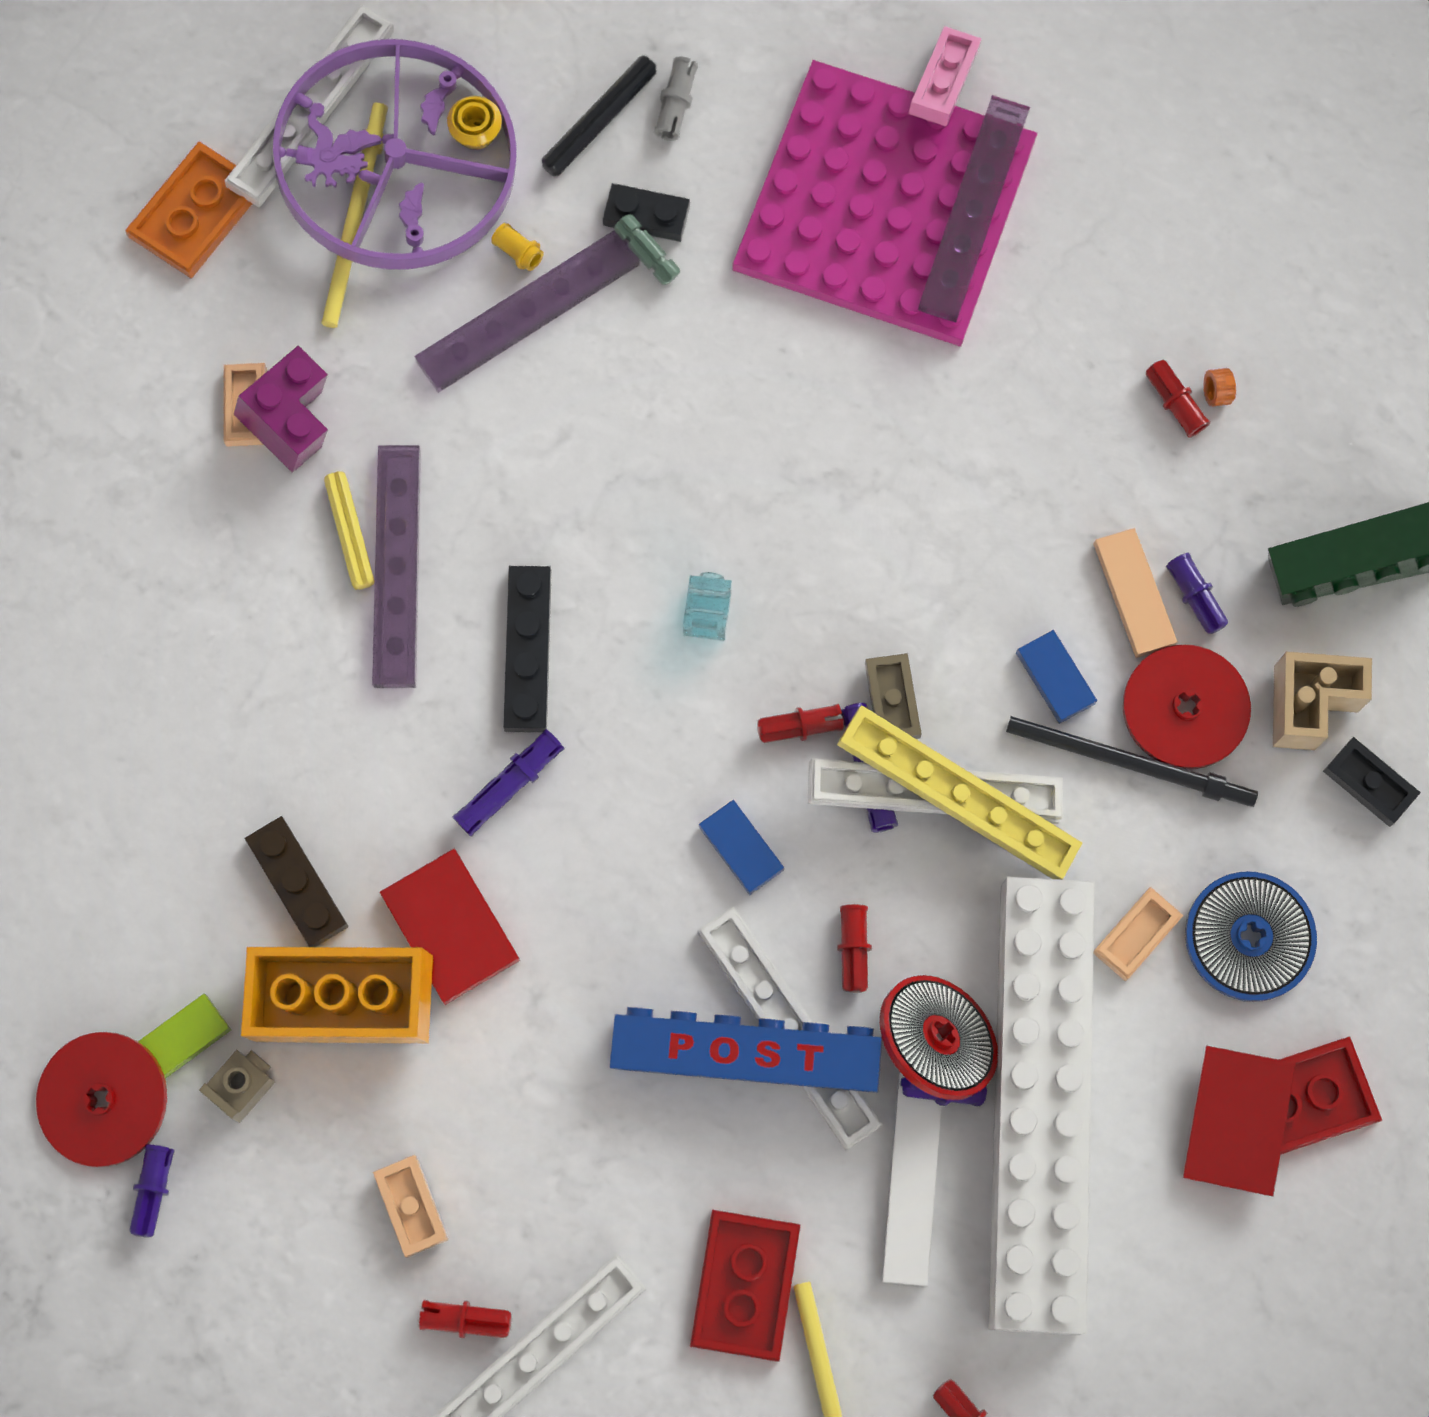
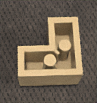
[1273,652,1372,750]

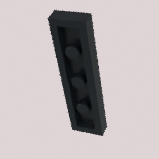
[503,566,552,732]

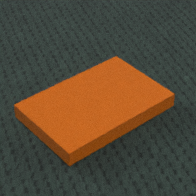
[125,141,253,279]

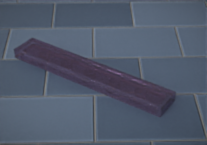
[918,95,1030,323]
[414,230,640,393]
[372,445,421,688]

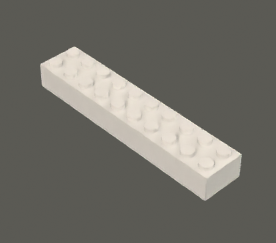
[988,877,1095,1335]

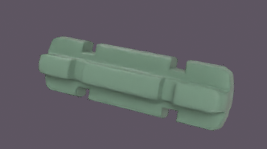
[614,214,680,285]

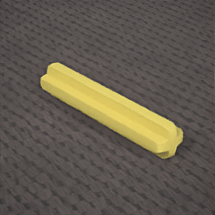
[324,471,375,590]

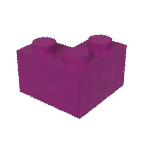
[233,345,328,473]

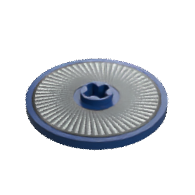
[1185,871,1317,1002]

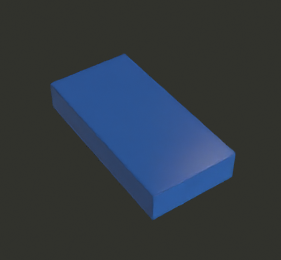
[1016,630,1098,724]
[699,799,784,895]

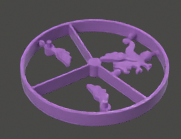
[273,39,516,270]

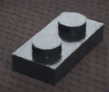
[603,183,690,242]
[1323,737,1421,827]

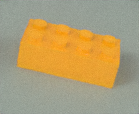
[241,947,433,1044]

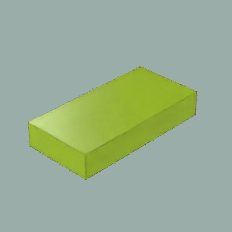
[138,993,232,1079]

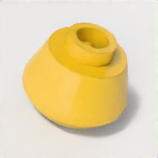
[447,96,502,150]

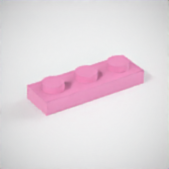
[908,26,982,126]

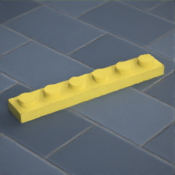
[837,705,1082,880]

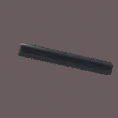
[541,55,657,177]

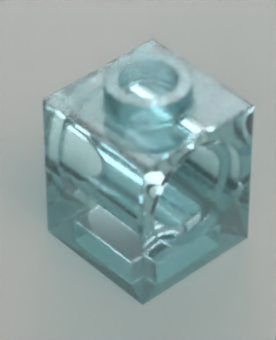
[683,572,732,641]

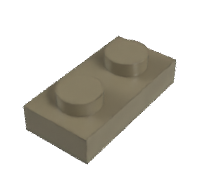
[865,653,922,739]

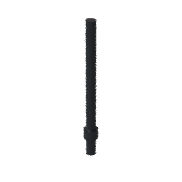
[1006,716,1258,807]

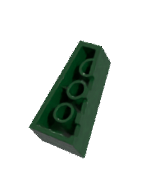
[1268,502,1429,607]

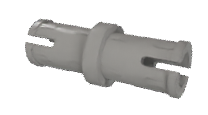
[654,57,698,141]

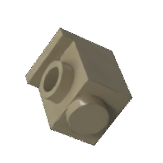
[199,1050,275,1123]

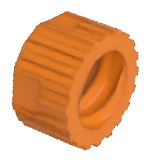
[1203,368,1236,407]

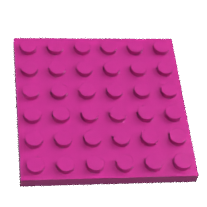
[733,60,1038,347]

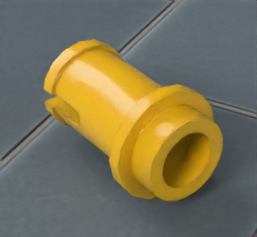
[491,223,544,271]

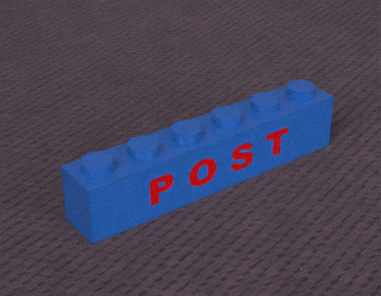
[610,1007,882,1093]

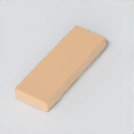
[1093,528,1178,658]

